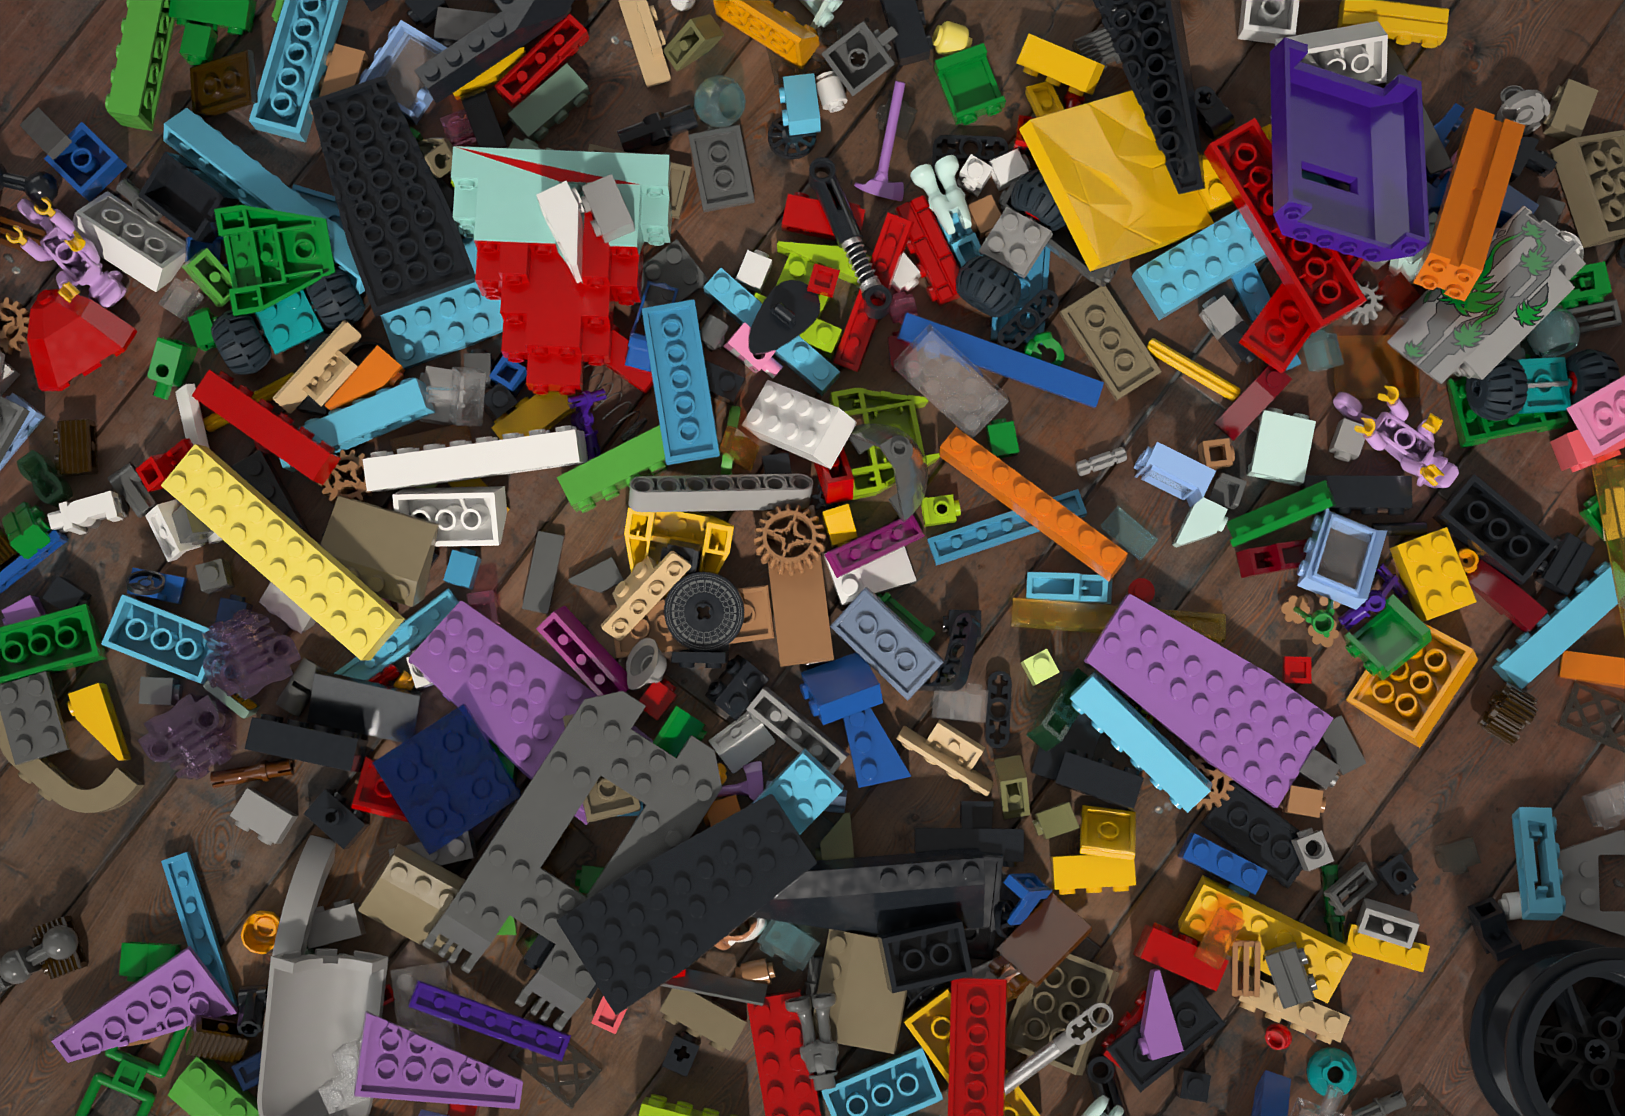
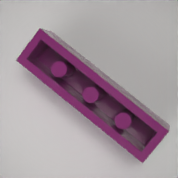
[536,605,631,696]

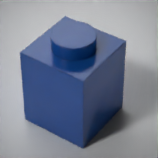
[489,356,527,398]

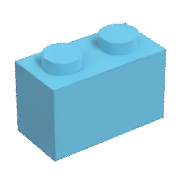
[779,73,821,136]

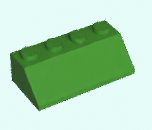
[168,1056,259,1116]

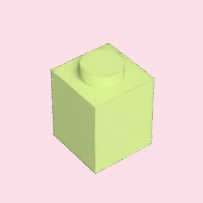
[1021,649,1059,686]

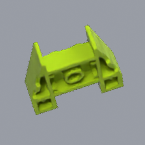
[754,241,871,359]
[829,388,940,501]

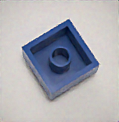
[44,122,127,202]

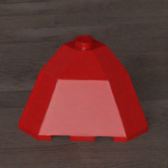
[27,289,138,391]

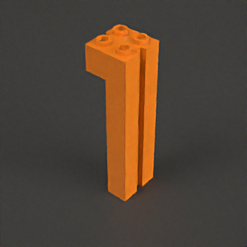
[1413,108,1525,301]

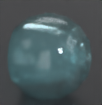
[694,75,746,128]
[1526,308,1581,358]

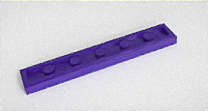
[408,980,571,1062]

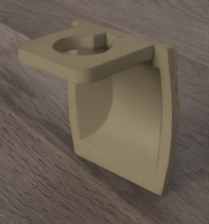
[418,137,453,178]

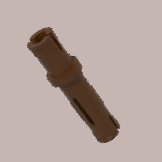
[210,758,294,789]

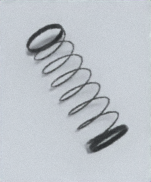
[583,362,647,442]

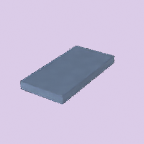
[830,587,945,701]

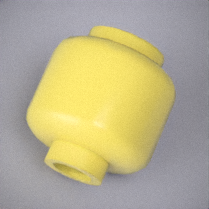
[932,21,972,56]

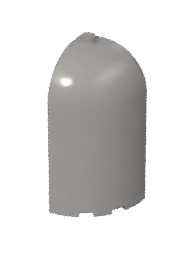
[257,949,388,1116]

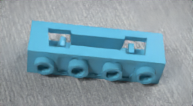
[1512,807,1566,920]

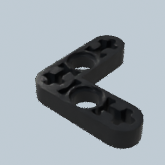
[932,135,1009,195]
[918,613,980,691]

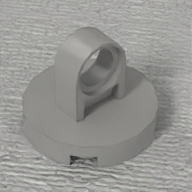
[1496,85,1550,136]

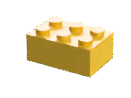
[1390,527,1477,622]

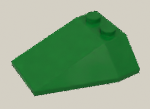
[214,205,336,316]

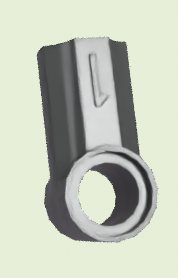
[700,315,729,352]
[108,462,158,518]

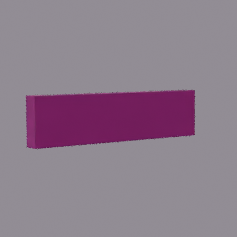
[825,514,925,578]

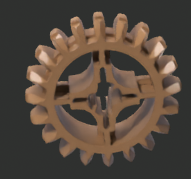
[754,504,826,576]

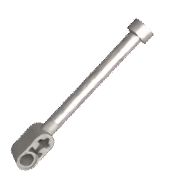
[940,1002,1113,1116]

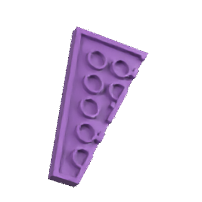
[51,946,238,1063]
[354,1011,523,1109]

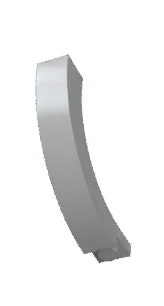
[272,835,336,956]

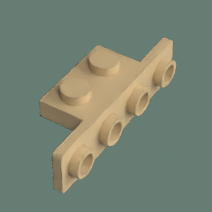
[618,0,671,87]
[273,320,361,413]
[601,551,691,641]
[897,719,994,796]

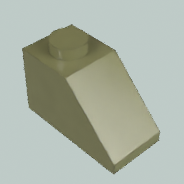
[663,14,724,71]
[994,755,1030,820]
[1032,802,1080,839]
[815,813,854,861]

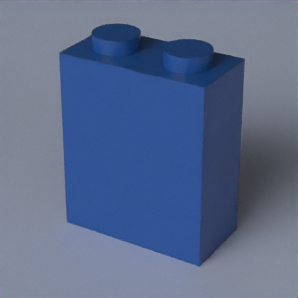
[799,652,883,725]

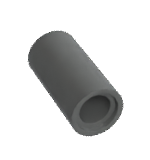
[276,657,327,717]

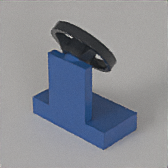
[126,568,187,604]
[995,873,1052,938]

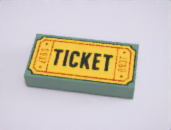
[203,674,260,719]

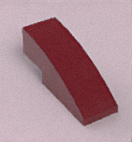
[1236,539,1324,578]
[1466,559,1548,632]

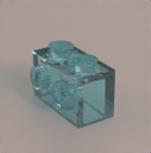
[757,920,820,972]

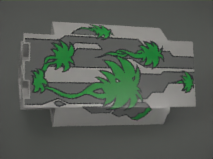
[1387,205,1586,384]

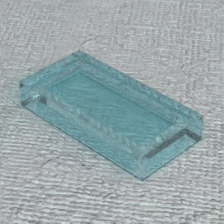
[1100,506,1158,560]

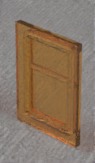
[1333,335,1420,399]

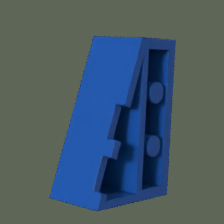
[843,708,911,788]

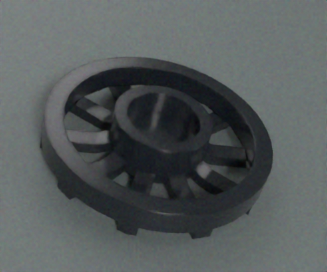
[768,116,817,159]

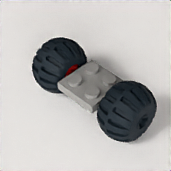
[956,169,1066,317]

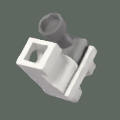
[47,491,129,535]

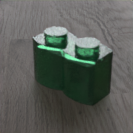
[17,450,73,507]

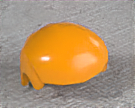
[241,910,280,954]

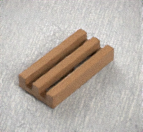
[1231,940,1261,997]

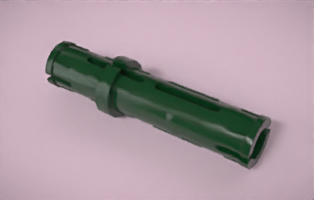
[1320,864,1346,945]

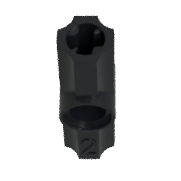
[617,104,698,152]

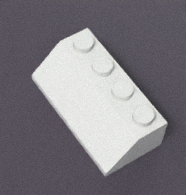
[73,191,186,292]
[392,486,507,546]

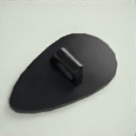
[748,280,820,355]

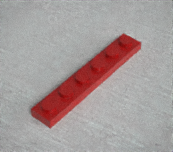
[833,213,914,372]

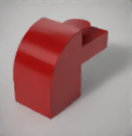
[135,438,194,492]

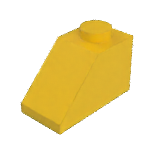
[822,504,858,548]

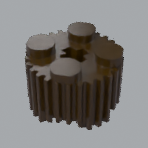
[1477,681,1538,746]

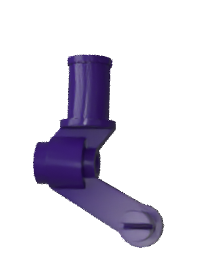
[568,388,607,460]
[1338,563,1408,631]

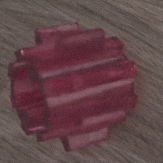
[889,291,918,326]

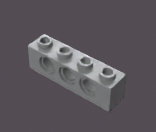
[746,687,849,775]

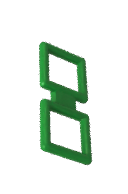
[75,1026,189,1116]

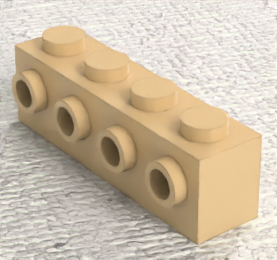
[1233,972,1350,1044]

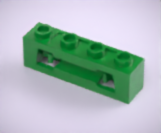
[1552,261,1612,311]

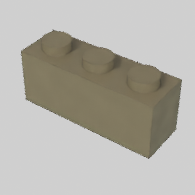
[660,988,747,1052]

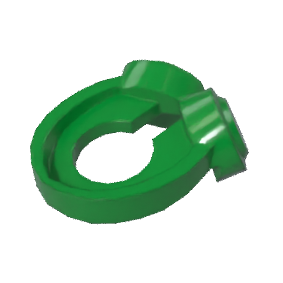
[1024,331,1064,367]

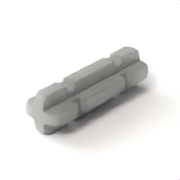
[1075,447,1127,476]

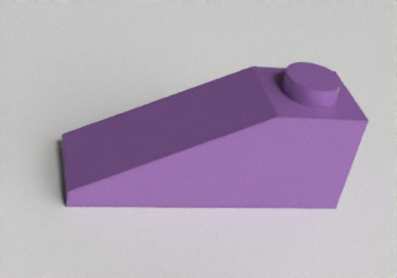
[1138,968,1184,1060]

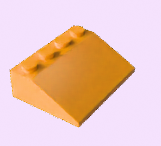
[713,0,819,69]
[1346,623,1478,748]

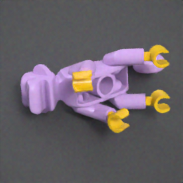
[6,197,126,308]
[1333,385,1459,489]

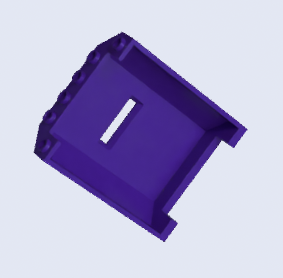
[1270,37,1430,262]

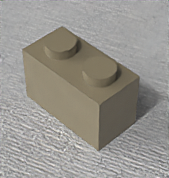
[1543,79,1598,142]

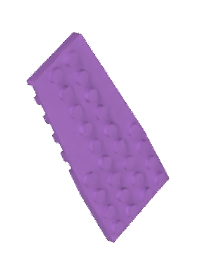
[1084,594,1333,808]
[409,601,653,825]

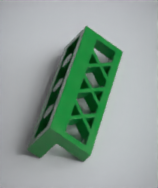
[1226,480,1337,547]

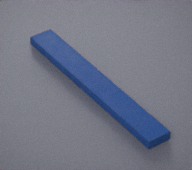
[897,312,1104,408]

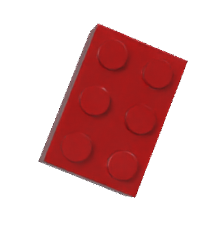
[1133,922,1229,991]

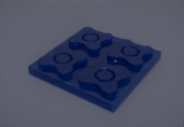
[372,704,522,855]

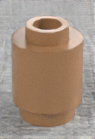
[735,958,776,985]

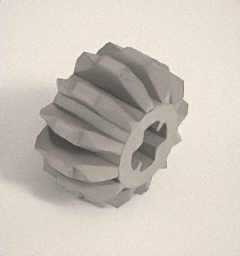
[1343,280,1383,325]

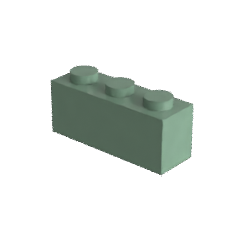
[508,63,590,142]

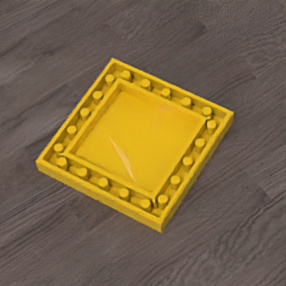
[1019,90,1214,272]

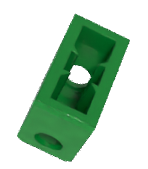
[147,337,198,400]

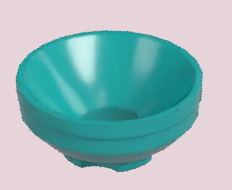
[1306,1047,1357,1098]

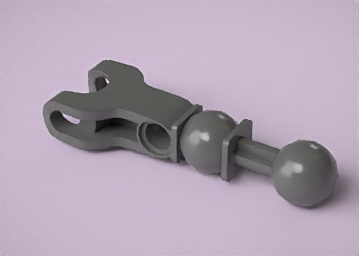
[0,925,79,992]

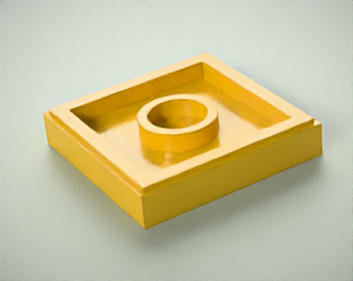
[1080,805,1136,860]

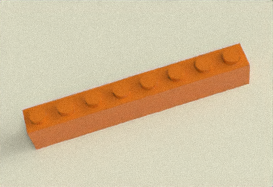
[939,427,1128,582]

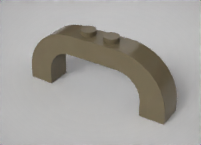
[0,712,144,813]

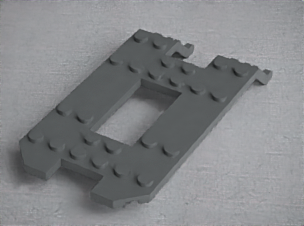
[422,691,722,1031]

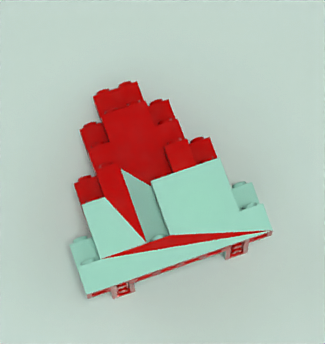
[451,146,672,396]

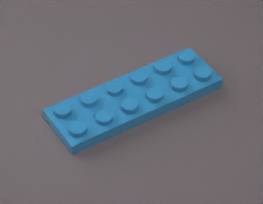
[642,299,720,465]

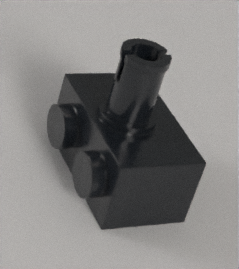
[303,789,370,849]

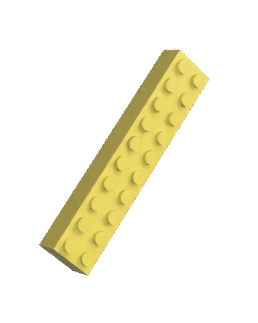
[161,444,405,660]

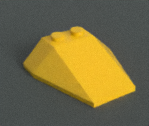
[624,507,734,599]

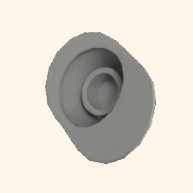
[626,638,667,690]

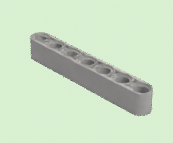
[628,474,813,512]

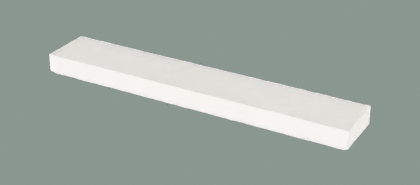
[175,384,223,544]

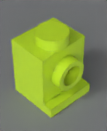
[921,494,961,527]

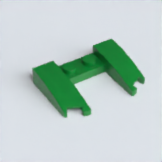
[1447,354,1569,448]

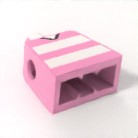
[723,323,783,378]

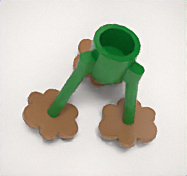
[1281,581,1344,647]

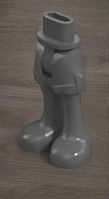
[785,993,839,1090]

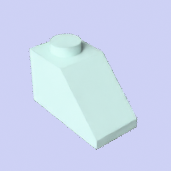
[1172,497,1228,548]

